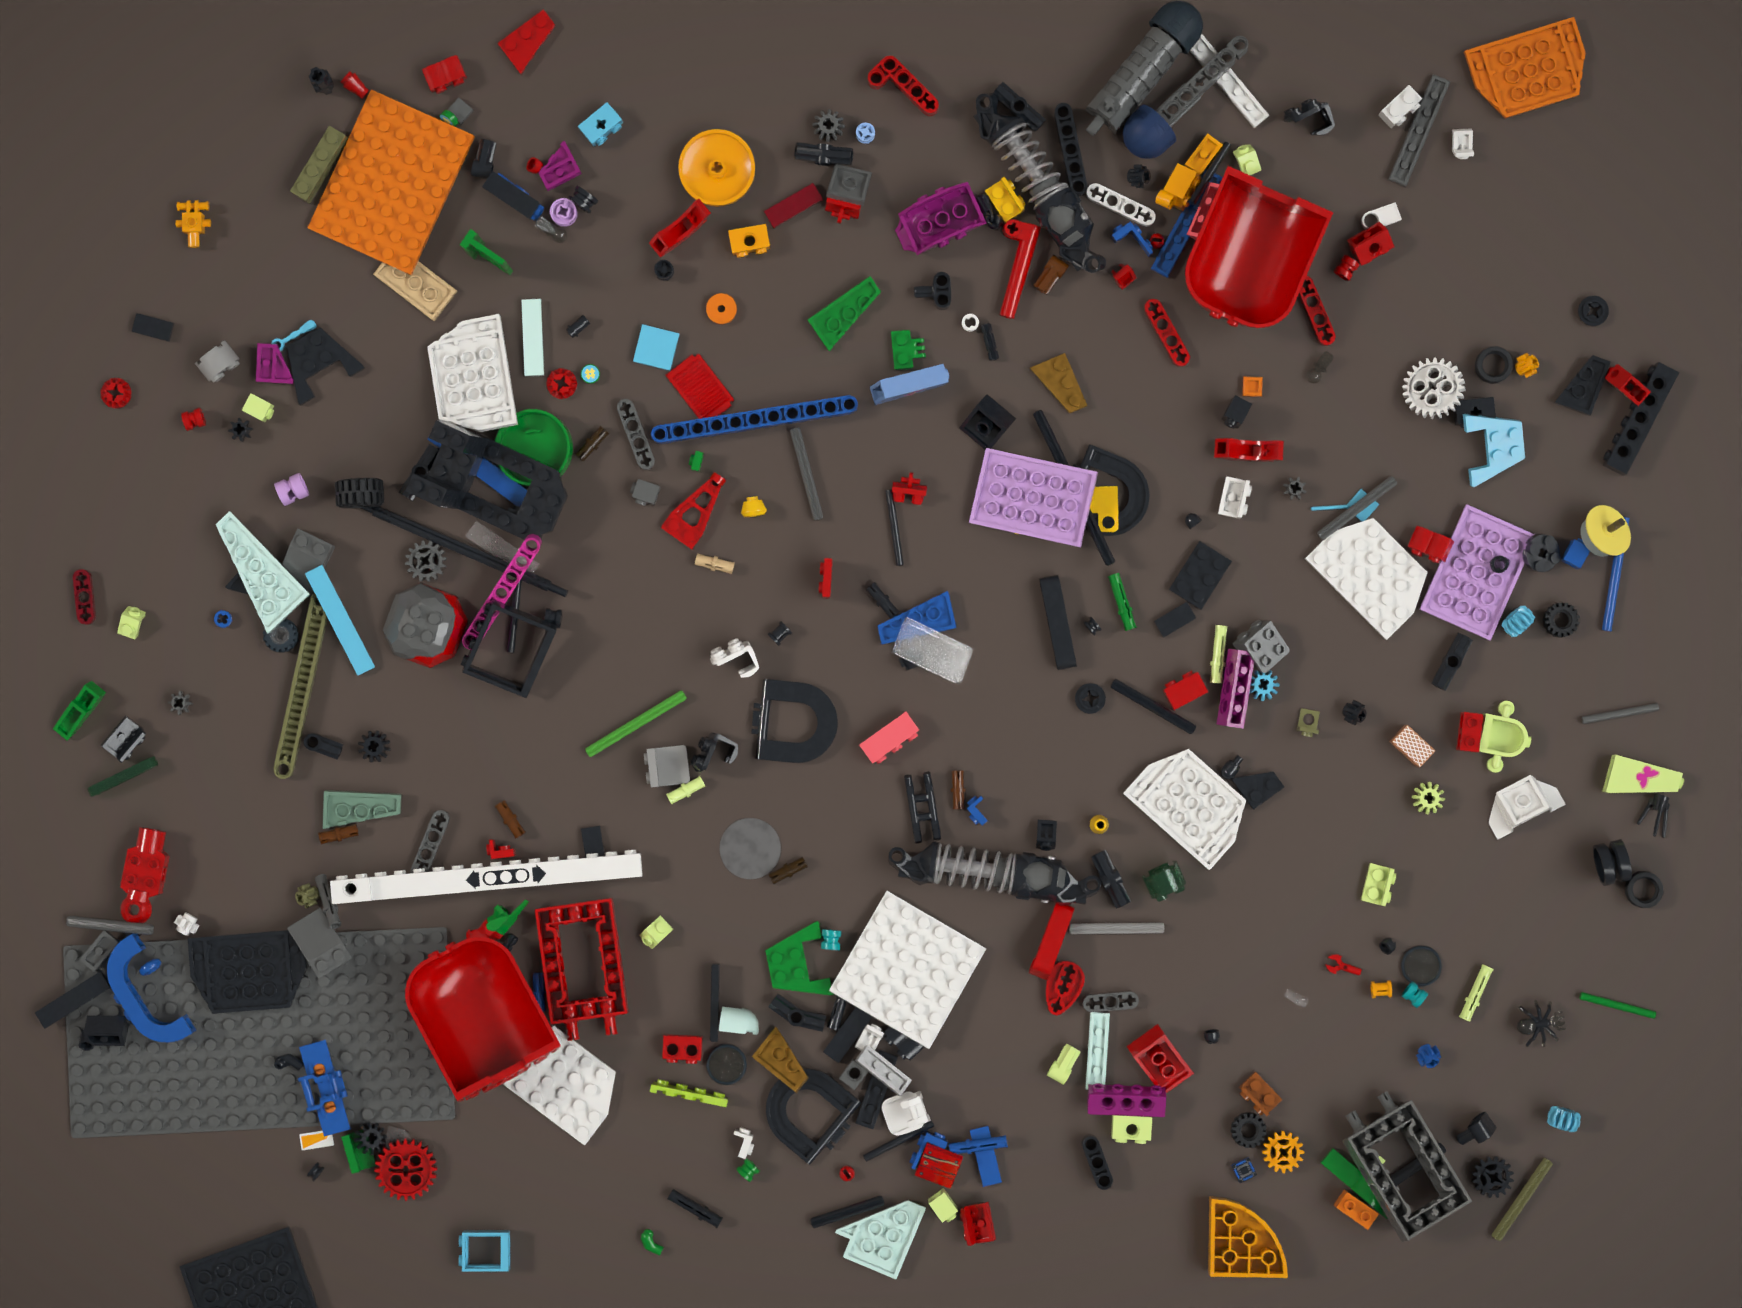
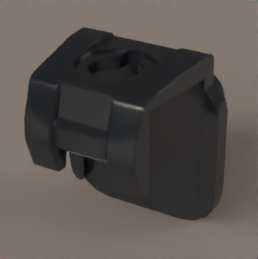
[1283,99,1335,135]
[690,732,738,773]

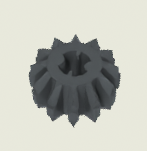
[812,109,845,142]

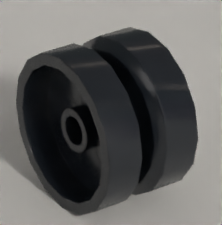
[1593,839,1632,886]

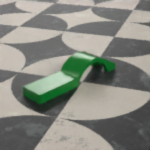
[1320,1148,1388,1219]

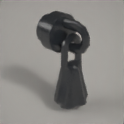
[976,194,1003,230]

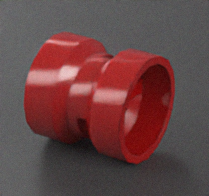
[1334,255,1360,281]
[181,407,206,431]

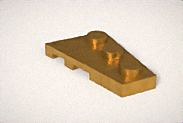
[1030,353,1087,414]
[752,1027,808,1093]

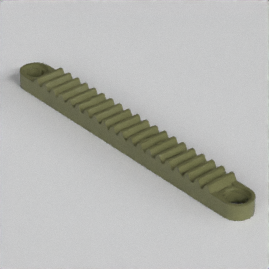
[274,593,328,779]

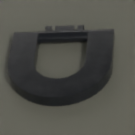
[1073,444,1150,536]
[751,679,838,763]
[766,1068,862,1165]

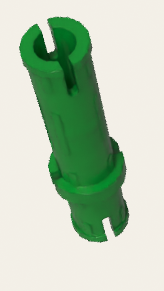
[1108,573,1137,631]

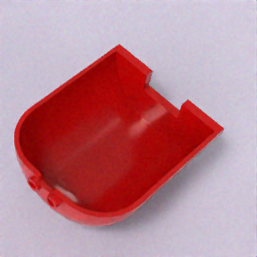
[1185,166,1334,328]
[405,937,561,1102]

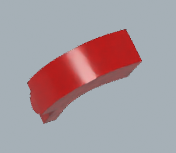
[649,199,711,258]
[1214,438,1284,462]

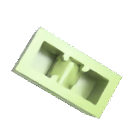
[928,1188,958,1223]

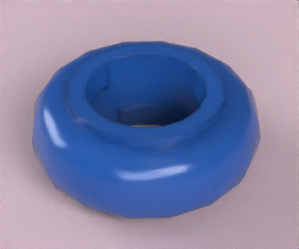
[139,958,161,976]

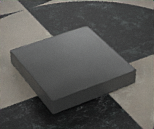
[826,164,872,206]

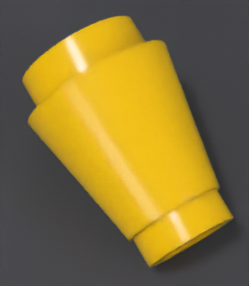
[1090,815,1109,834]

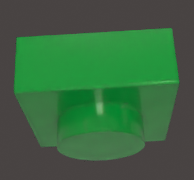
[689,451,704,472]

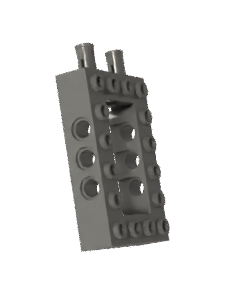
[1342,1091,1472,1242]

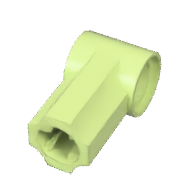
[1047,1043,1081,1085]

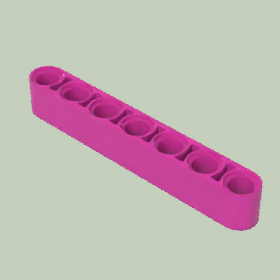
[462,534,542,650]

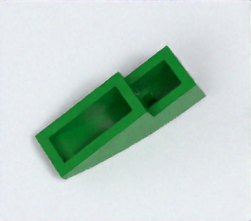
[53,681,106,741]

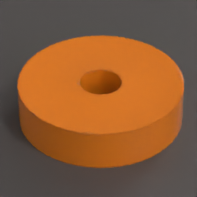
[706,293,737,325]

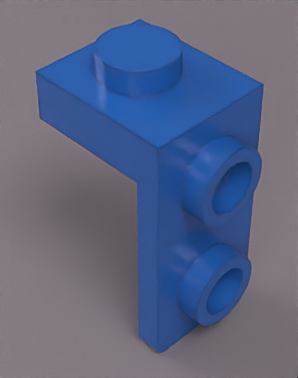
[1111,221,1153,257]
[909,1131,948,1170]

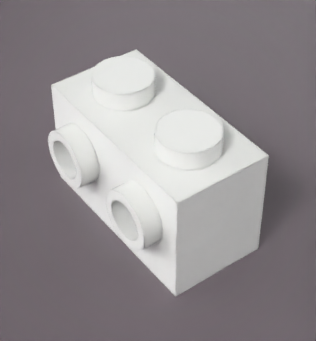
[1379,85,1422,129]

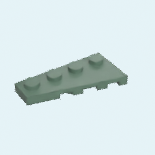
[323,790,402,829]

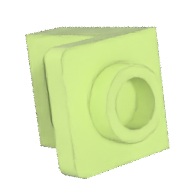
[1233,145,1262,175]
[117,606,146,640]
[639,915,673,949]

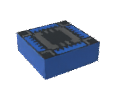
[1231,1157,1257,1183]

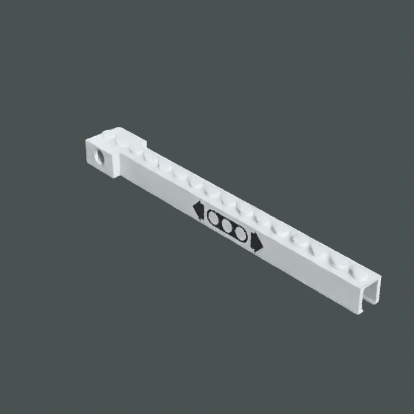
[330,850,643,904]

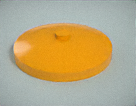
[679,129,755,207]

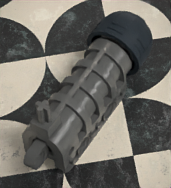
[1086,1,1203,137]

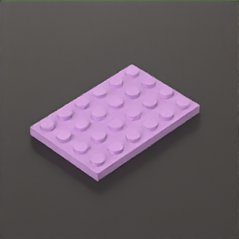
[969,448,1098,548]
[1419,504,1535,641]

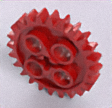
[374,1137,437,1201]

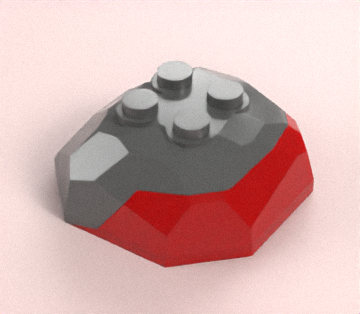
[383,583,468,668]

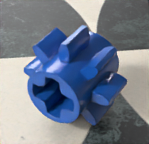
[1416,1044,1441,1068]

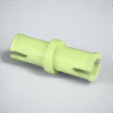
[666,776,705,805]

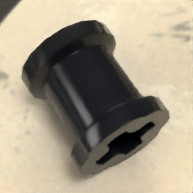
[768,621,792,646]

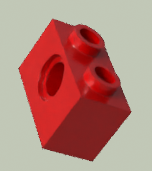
[1347,222,1395,266]

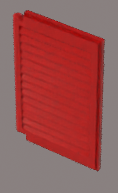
[665,354,734,419]

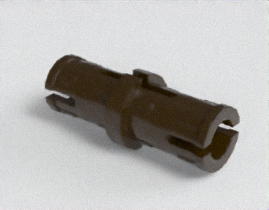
[575,426,609,462]
[768,856,808,884]

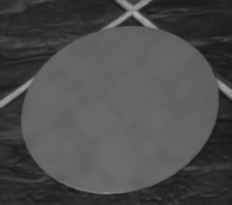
[720,818,781,879]

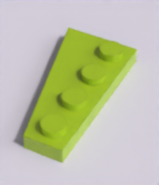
[650,1079,729,1107]

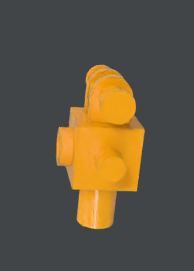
[175,200,211,248]

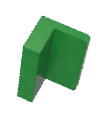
[341,1130,376,1174]

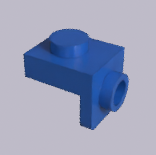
[966,795,988,825]

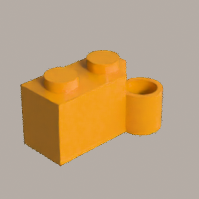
[1155,163,1201,211]

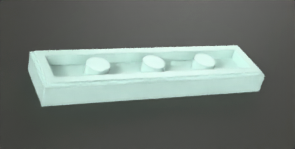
[522,299,544,377]
[1085,1012,1110,1089]

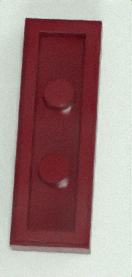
[764,183,823,229]

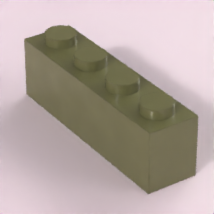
[290,126,348,204]

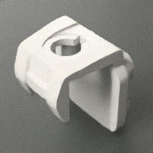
[710,638,759,678]
[882,1091,931,1136]

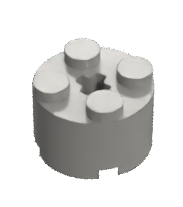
[195,340,240,383]

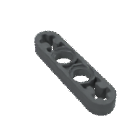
[617,399,655,470]
[410,810,450,873]

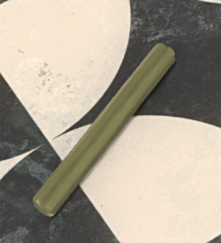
[1492,1158,1553,1241]

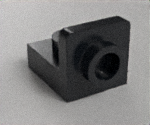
[1036,820,1057,851]

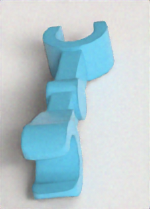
[271,320,317,351]

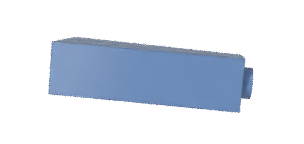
[870,364,949,405]

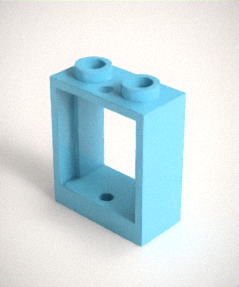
[459,1230,510,1272]

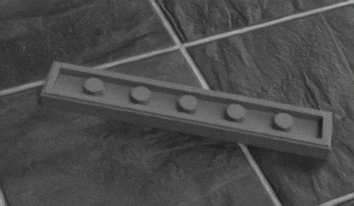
[1388,74,1451,187]

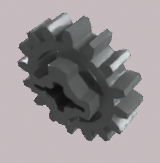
[405,540,447,582]

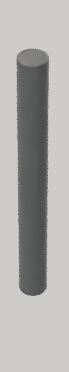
[1582,703,1659,724]

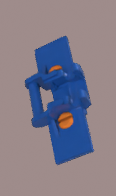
[298,1040,351,1137]

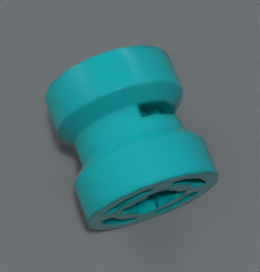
[821,929,841,950]
[1401,981,1428,1008]

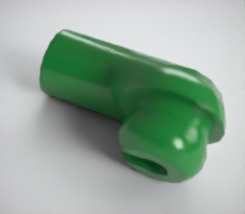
[641,1229,664,1256]

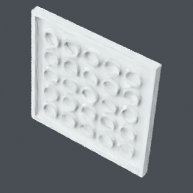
[829,891,986,1049]

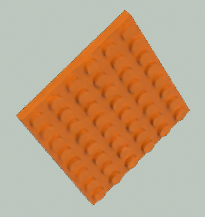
[308,89,475,275]

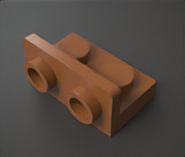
[1239,1072,1282,1116]

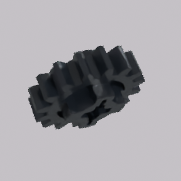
[1471,1156,1514,1198]

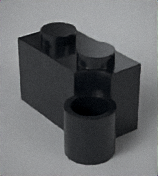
[78,1015,128,1051]

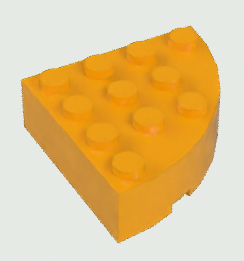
[1208,1196,1288,1278]

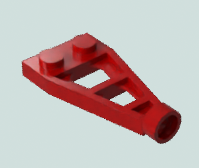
[661,472,727,550]

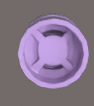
[274,473,309,506]

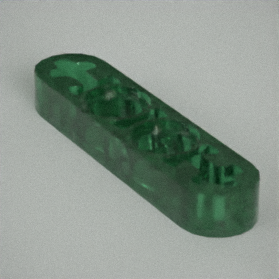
[87,756,159,797]

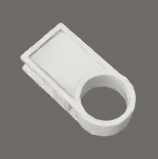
[1361,202,1402,229]

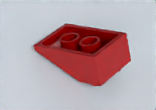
[1127,1024,1194,1093]

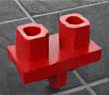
[825,197,861,224]
[892,472,927,505]

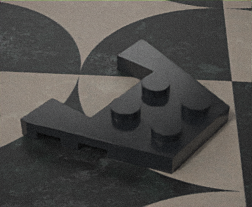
[287,328,365,406]

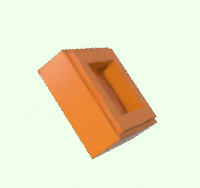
[1242,377,1263,397]

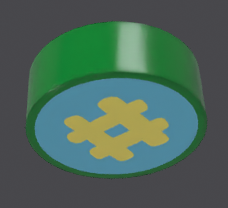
[439,110,458,127]
[581,364,600,384]

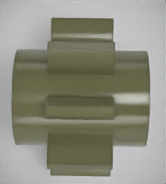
[295,883,320,908]

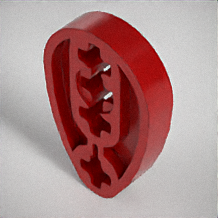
[1045,961,1085,1015]

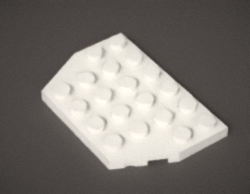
[428,314,518,432]
[1305,518,1427,640]
[1123,749,1246,870]
[503,1026,616,1145]

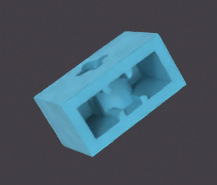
[578,102,623,147]

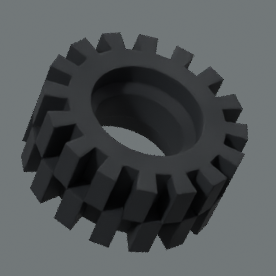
[1543,603,1580,637]
[1230,1112,1267,1148]

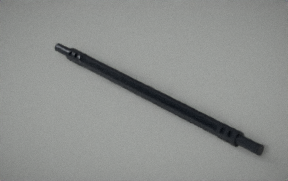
[360,506,568,597]

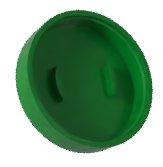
[495,409,573,486]

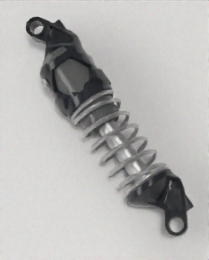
[973,93,1106,273]
[888,842,1101,906]

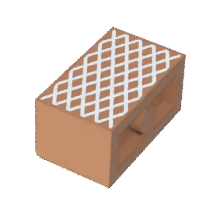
[1389,725,1435,768]

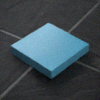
[633,324,680,371]

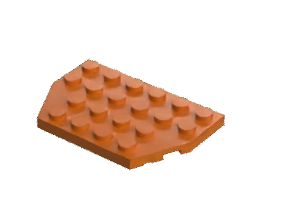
[1464,17,1586,119]

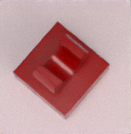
[1111,264,1137,290]

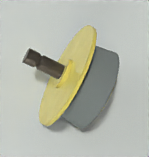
[1581,505,1631,557]

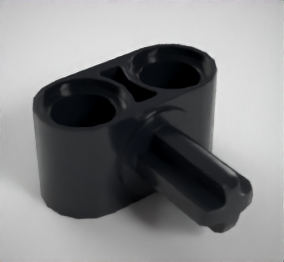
[914,272,951,310]
[1457,1111,1497,1145]

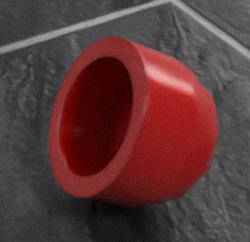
[526,157,543,174]
[1149,233,1165,249]
[839,1165,855,1181]

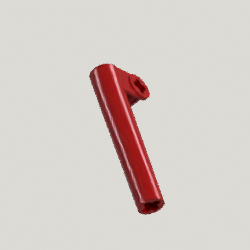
[999,219,1041,319]

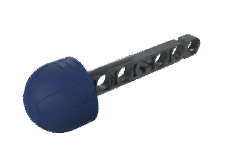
[1123,36,1249,159]

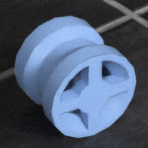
[856,122,875,144]

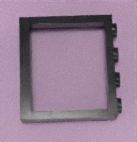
[460,599,557,698]

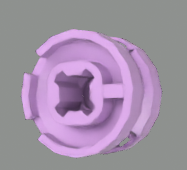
[550,198,578,227]

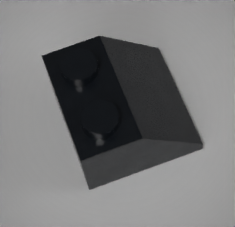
[959,394,1016,450]

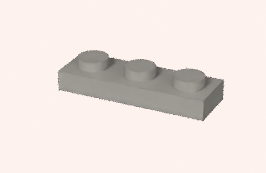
[855,1045,912,1096]

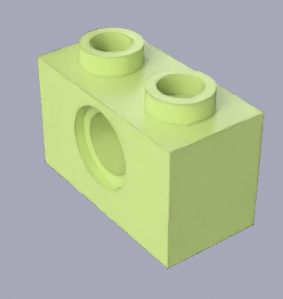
[1111,1115,1152,1144]

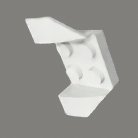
[1489,775,1566,840]

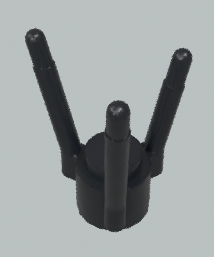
[1637,794,1670,838]

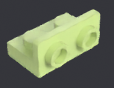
[1361,863,1396,906]

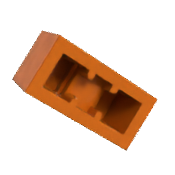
[1334,1189,1379,1230]

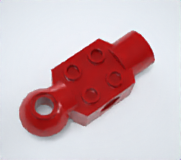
[120,827,170,923]

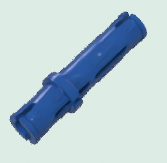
[949,1135,1008,1154]

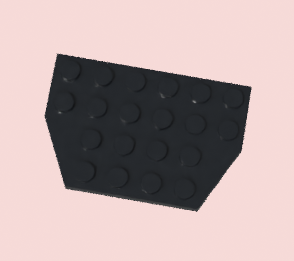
[187,930,307,1014]

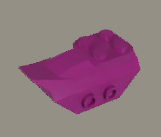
[895,182,986,255]

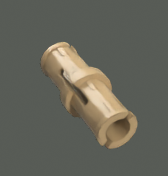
[695,553,735,574]

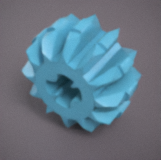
[1502,606,1535,637]
[1249,670,1279,701]
[1547,1106,1581,1132]

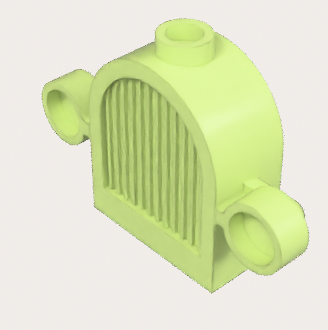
[1479,701,1531,773]

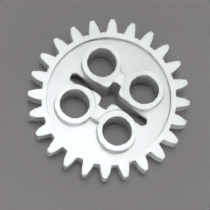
[1402,357,1466,419]

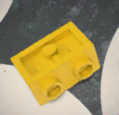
[984,177,1026,223]

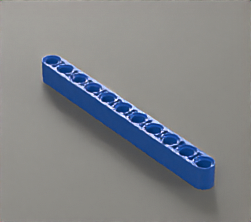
[651,395,858,444]

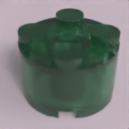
[1142,861,1186,902]

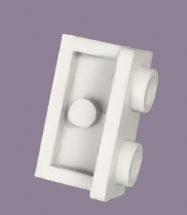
[1218,476,1252,519]

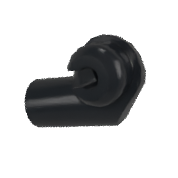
[274,1054,304,1071]

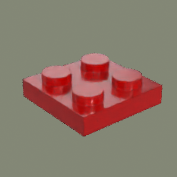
[819,558,833,599]

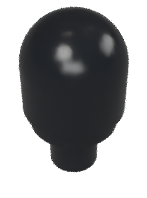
[1221,755,1244,779]

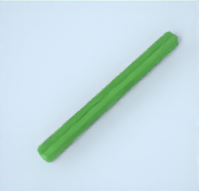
[585,691,687,757]

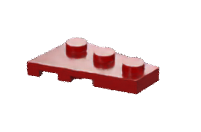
[498,9,555,74]

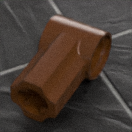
[1034,255,1069,295]

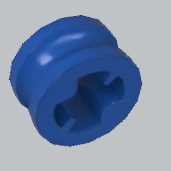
[214,610,232,628]

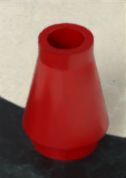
[340,71,369,99]

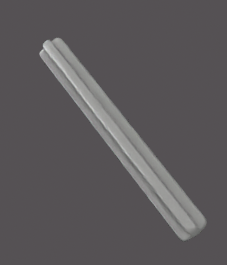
[1069,923,1164,934]

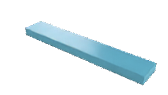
[305,565,375,675]

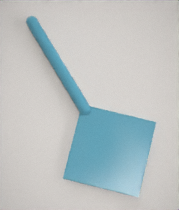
[1311,489,1379,522]

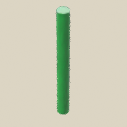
[1579,992,1656,1019]

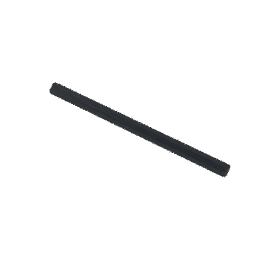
[1033,410,1115,566]

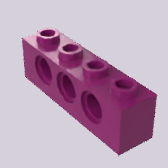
[1217,649,1254,729]
[1087,1083,1166,1117]

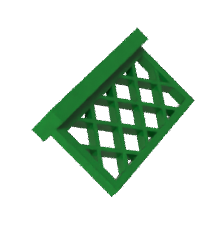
[460,229,513,275]

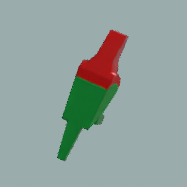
[466,899,529,940]

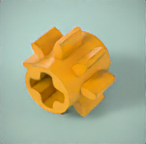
[1515,353,1539,378]

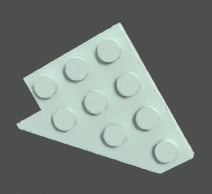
[835,1200,926,1279]

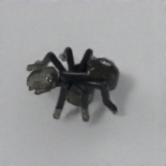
[1517,1000,1566,1047]

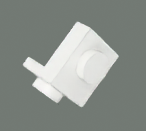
[1452,128,1474,159]
[855,1024,884,1051]
[734,1127,754,1159]

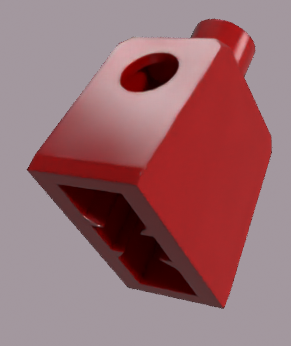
[1605,364,1651,406]

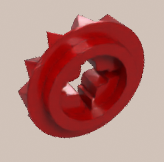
[546,368,577,399]
[100,378,131,409]

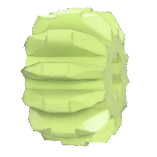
[1412,782,1445,814]

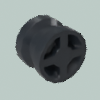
[544,608,562,629]

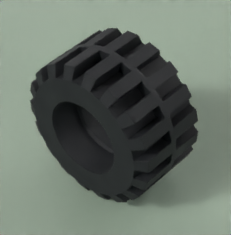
[335,478,384,508]

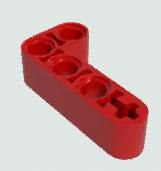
[868,56,939,116]
[1028,902,1075,980]

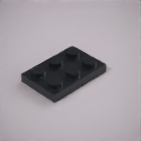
[1169,541,1232,610]

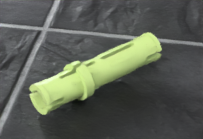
[1210,625,1228,684]
[1459,964,1494,1022]

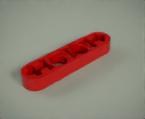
[1299,276,1336,346]
[1144,299,1190,367]

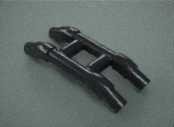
[904,771,941,844]

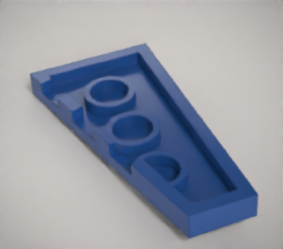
[877,591,956,645]

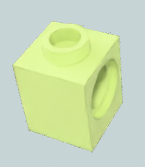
[242,393,274,422]

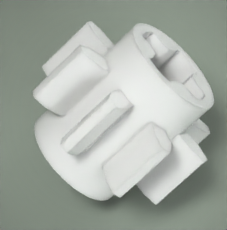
[174,912,200,936]

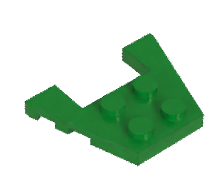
[765,921,833,995]

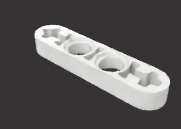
[1086,183,1155,227]

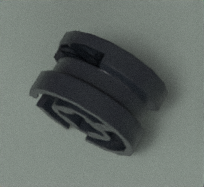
[568,185,598,214]

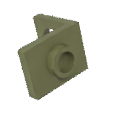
[1297,708,1320,737]

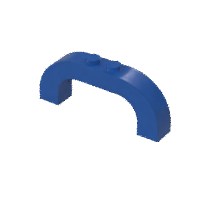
[107,933,196,1043]

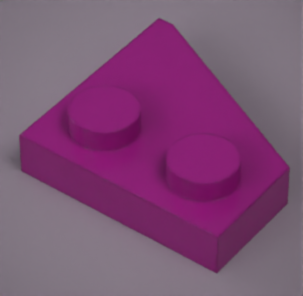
[539,141,582,191]
[256,343,294,384]

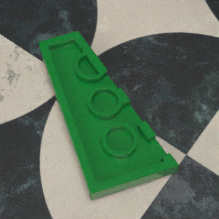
[807,276,881,351]

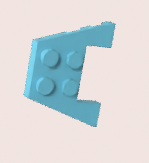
[1463,414,1525,487]

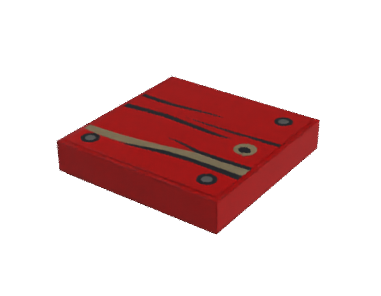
[915,1143,963,1189]

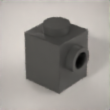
[630,479,661,506]

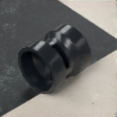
[654,260,674,281]

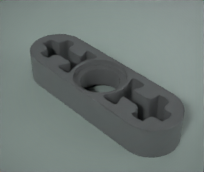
[1083,991,1139,1012]

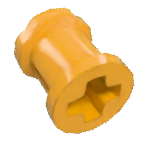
[1370,980,1392,999]

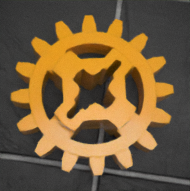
[1262,1131,1304,1173]

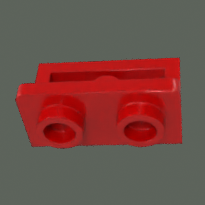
[960,1202,996,1246]

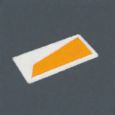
[299,1131,334,1150]

